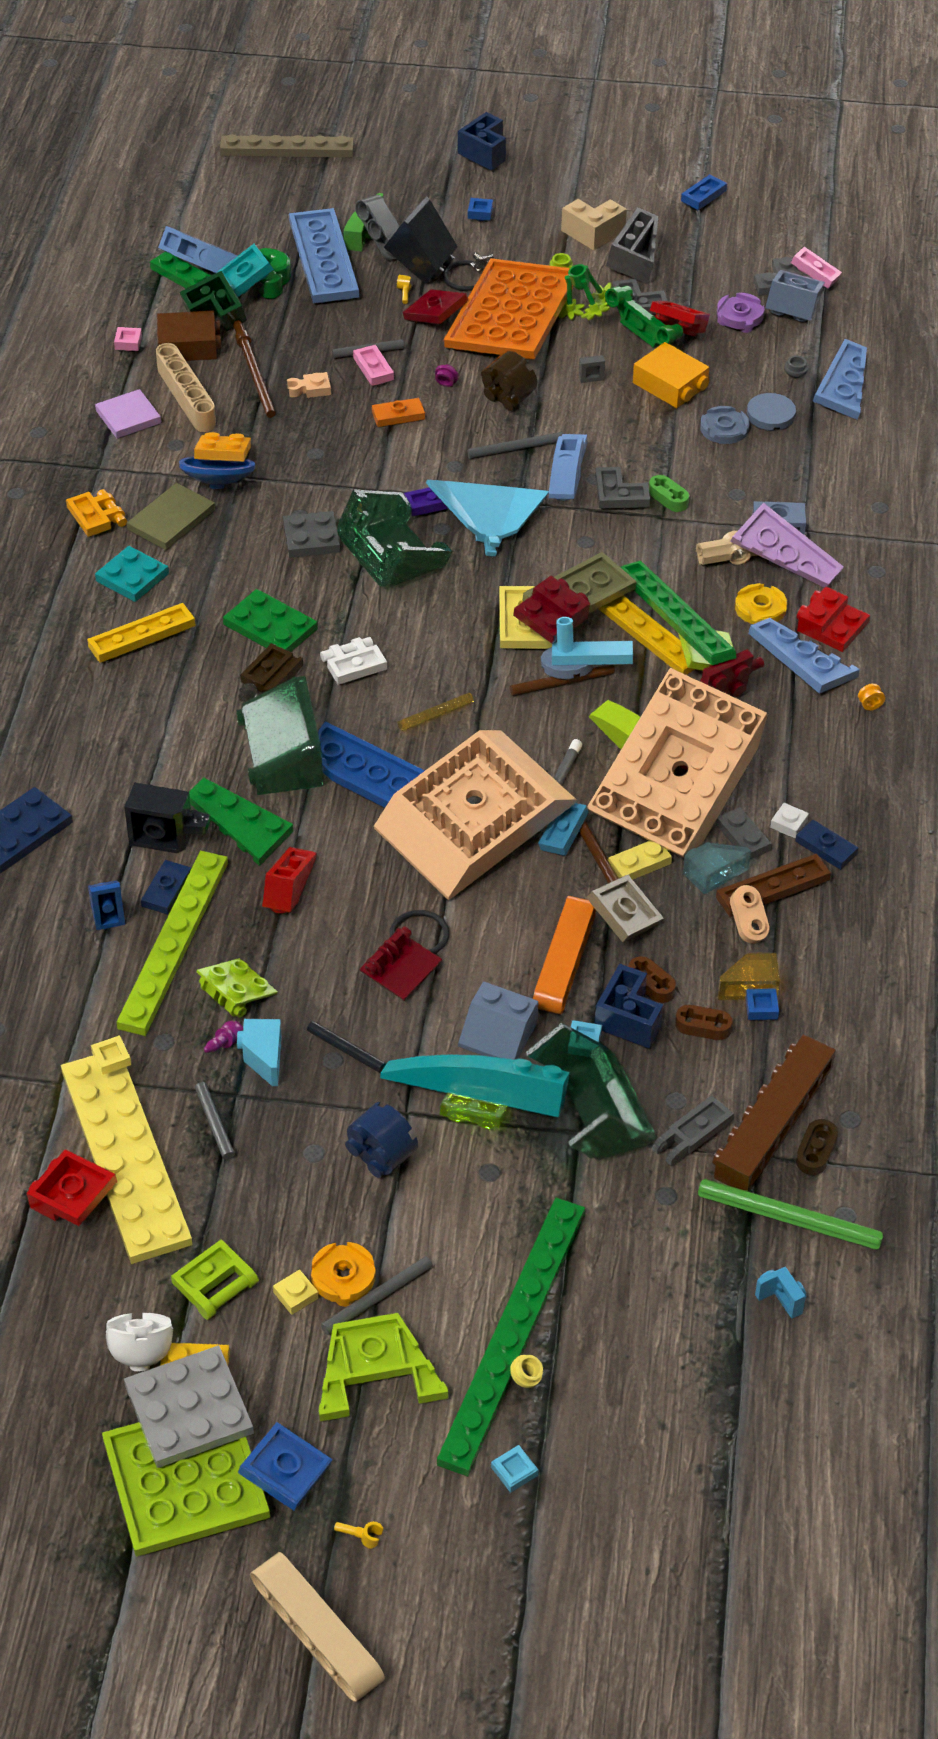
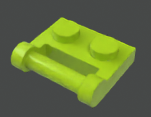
[171,1239,259,1320]

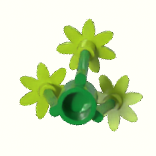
[558,264,612,321]

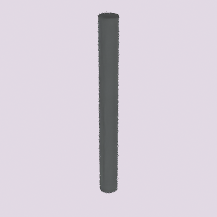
[467,432,564,459]
[321,1256,432,1335]

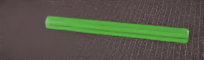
[698,1179,883,1250]

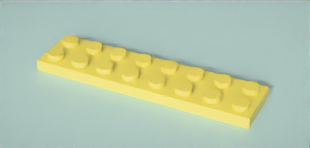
[61,1056,193,1264]

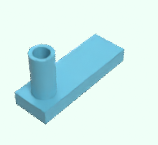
[552,617,633,665]

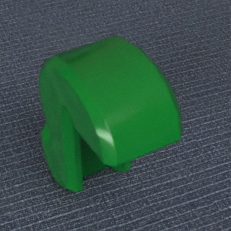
[259,248,291,299]

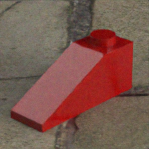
[262,847,317,913]

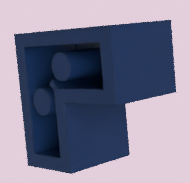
[458,112,506,170]
[595,963,663,1049]

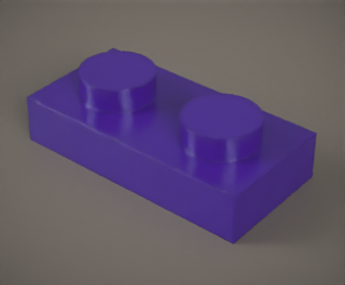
[404,487,448,516]

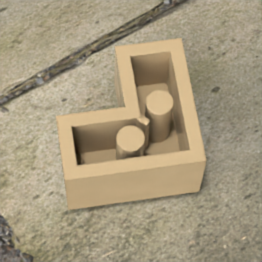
[561,199,627,250]

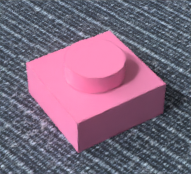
[114,327,142,351]

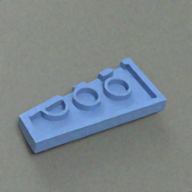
[813,339,867,420]
[748,618,860,694]

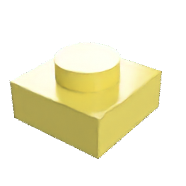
[91,1035,131,1075]
[273,1270,318,1315]

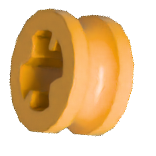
[858,684,885,711]

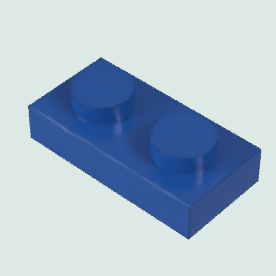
[681,175,727,210]

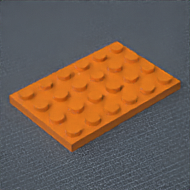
[444,258,573,359]

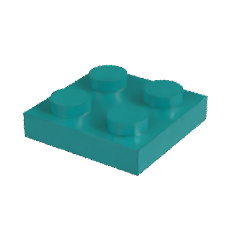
[217,244,274,297]
[95,546,169,602]

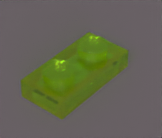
[439,1093,507,1129]

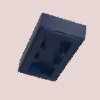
[795,820,859,870]
[141,860,191,914]

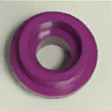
[435,365,459,387]

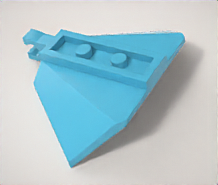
[426,480,549,557]

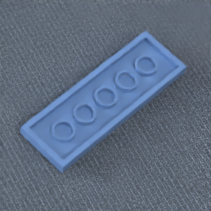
[289,208,359,303]

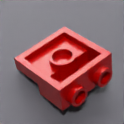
[650,301,710,336]
[796,587,870,652]
[26,1149,117,1226]

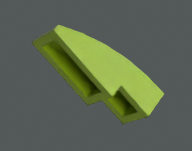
[589,700,640,749]

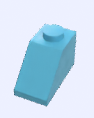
[237,1019,282,1086]

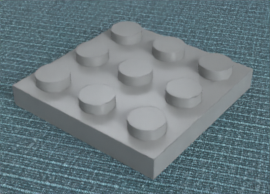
[124,1345,254,1468]

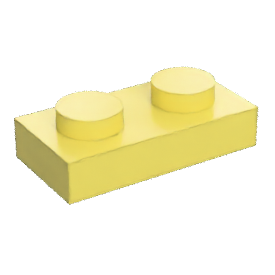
[608,841,672,880]

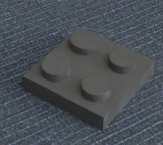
[283,511,340,558]

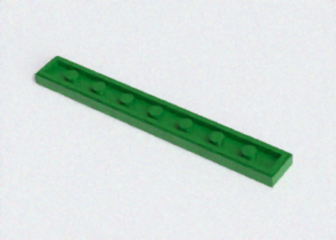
[620,561,736,665]

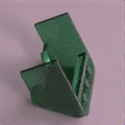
[526,1023,656,1160]

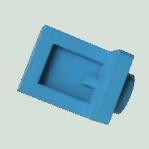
[755,1266,807,1319]

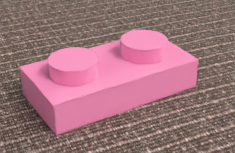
[791,247,842,288]
[353,345,394,386]

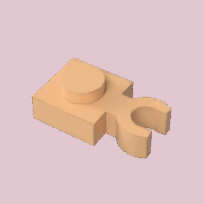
[287,372,331,398]

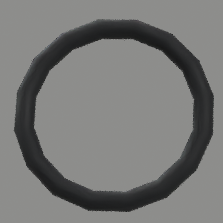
[442,260,485,291]
[390,910,449,954]

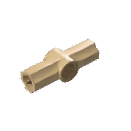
[696,531,757,565]

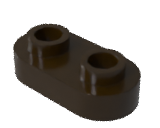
[796,1119,838,1175]

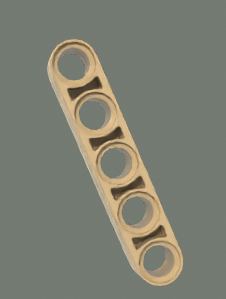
[156,343,216,432]
[250,1552,385,1702]

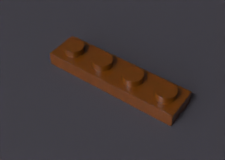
[716,853,831,917]

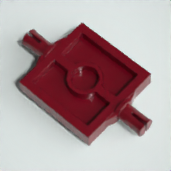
[700,649,765,697]

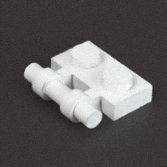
[320,637,387,685]

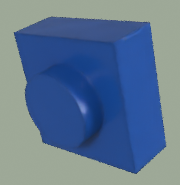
[468,198,493,221]
[745,989,779,1020]

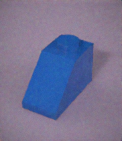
[88,880,125,930]

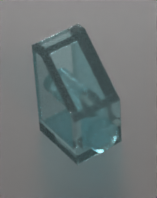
[683,842,751,895]

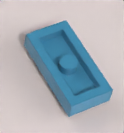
[538,803,589,856]

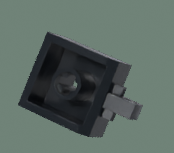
[124,782,210,853]

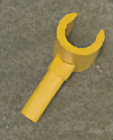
[397,275,411,304]
[334,1521,383,1549]

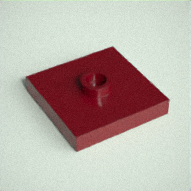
[402,289,468,324]

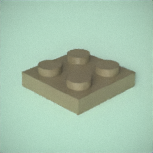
[587,875,664,942]

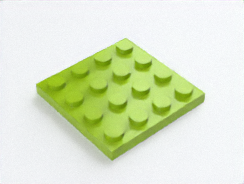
[102,1422,270,1557]

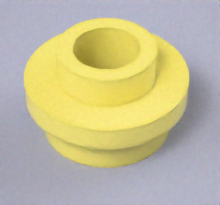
[510,1355,543,1388]

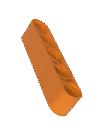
[533,896,596,1015]

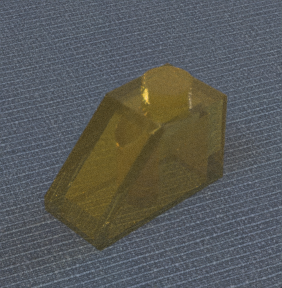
[718,952,780,1000]

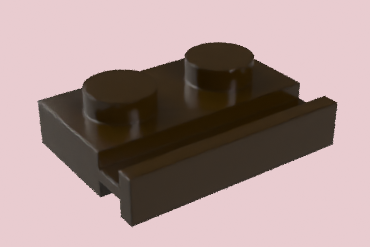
[240,643,303,697]

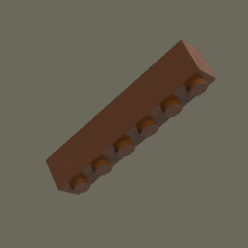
[712,1034,836,1192]

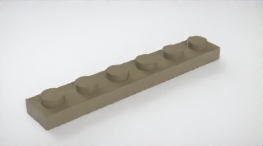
[220,134,354,157]

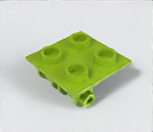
[197,958,278,1018]

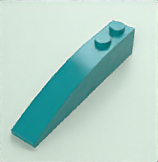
[380,1054,569,1117]

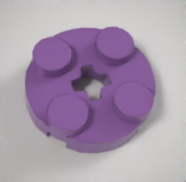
[717,293,765,333]

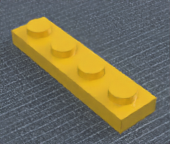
[87,603,195,663]

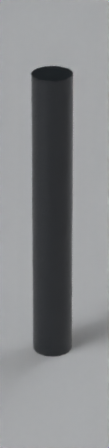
[307,1021,386,1073]

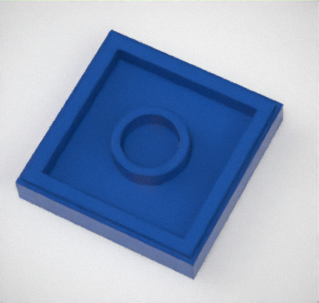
[238,1422,333,1511]

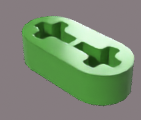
[649,475,689,512]

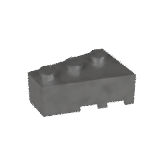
[606,207,658,284]

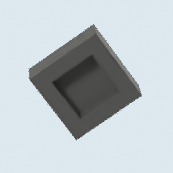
[579,355,605,383]

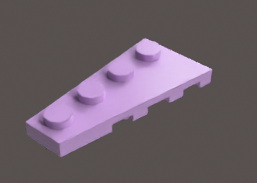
[730,503,843,588]

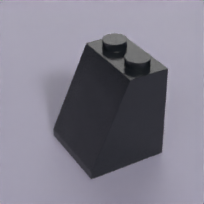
[384,196,458,284]

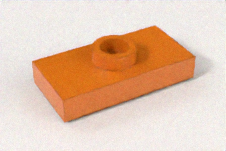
[372,398,425,427]

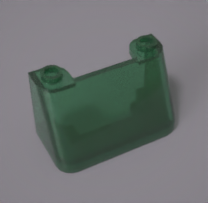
[337,489,453,587]
[236,676,323,795]

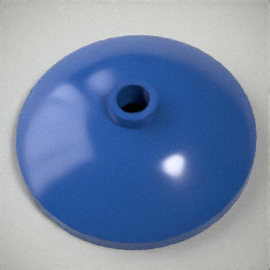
[179,456,255,489]

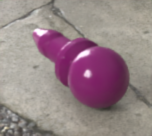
[204,1020,243,1053]

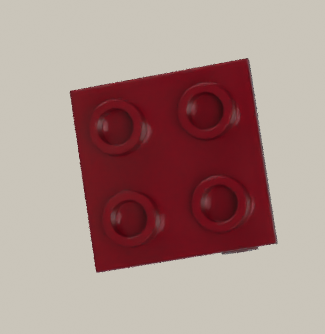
[359,926,442,1001]

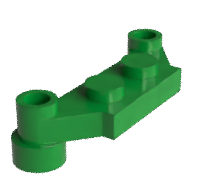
[605,286,683,347]

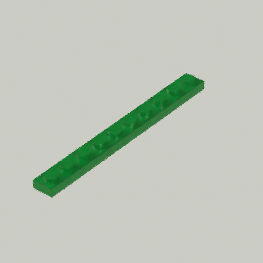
[437,1197,585,1477]

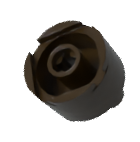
[481,351,538,411]

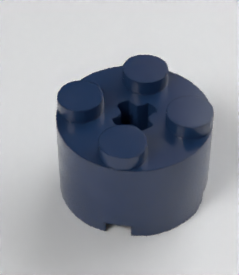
[345,1102,418,1178]

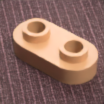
[730,885,769,944]

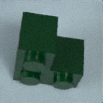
[179,271,247,331]

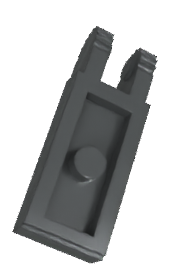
[652,1095,734,1166]

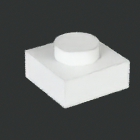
[770,803,809,838]

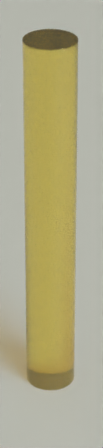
[397,692,474,731]

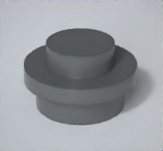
[784,355,809,377]

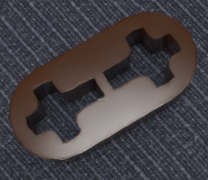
[628,956,676,1003]
[675,1005,732,1040]

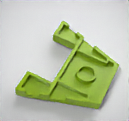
[319,1313,448,1421]

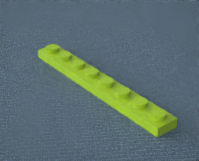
[117,850,228,1036]

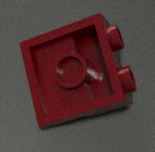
[513,576,590,644]

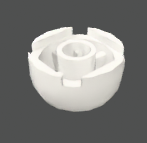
[106,1313,173,1371]

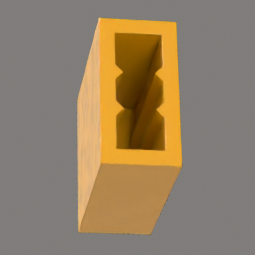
[633,342,710,408]

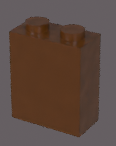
[157,311,221,361]

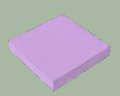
[95,389,161,438]

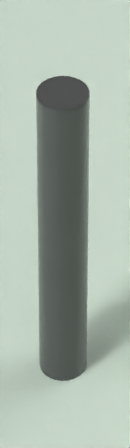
[332,339,404,359]
[195,1082,235,1160]

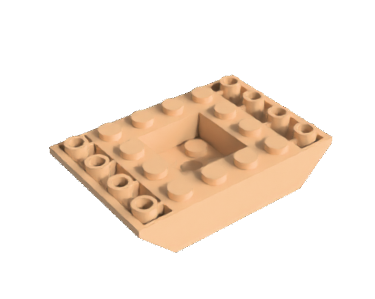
[587,668,768,857]
[374,730,576,900]

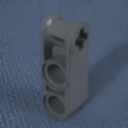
[355,195,400,261]

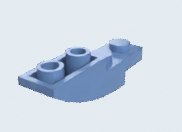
[158,226,238,273]
[549,434,587,501]

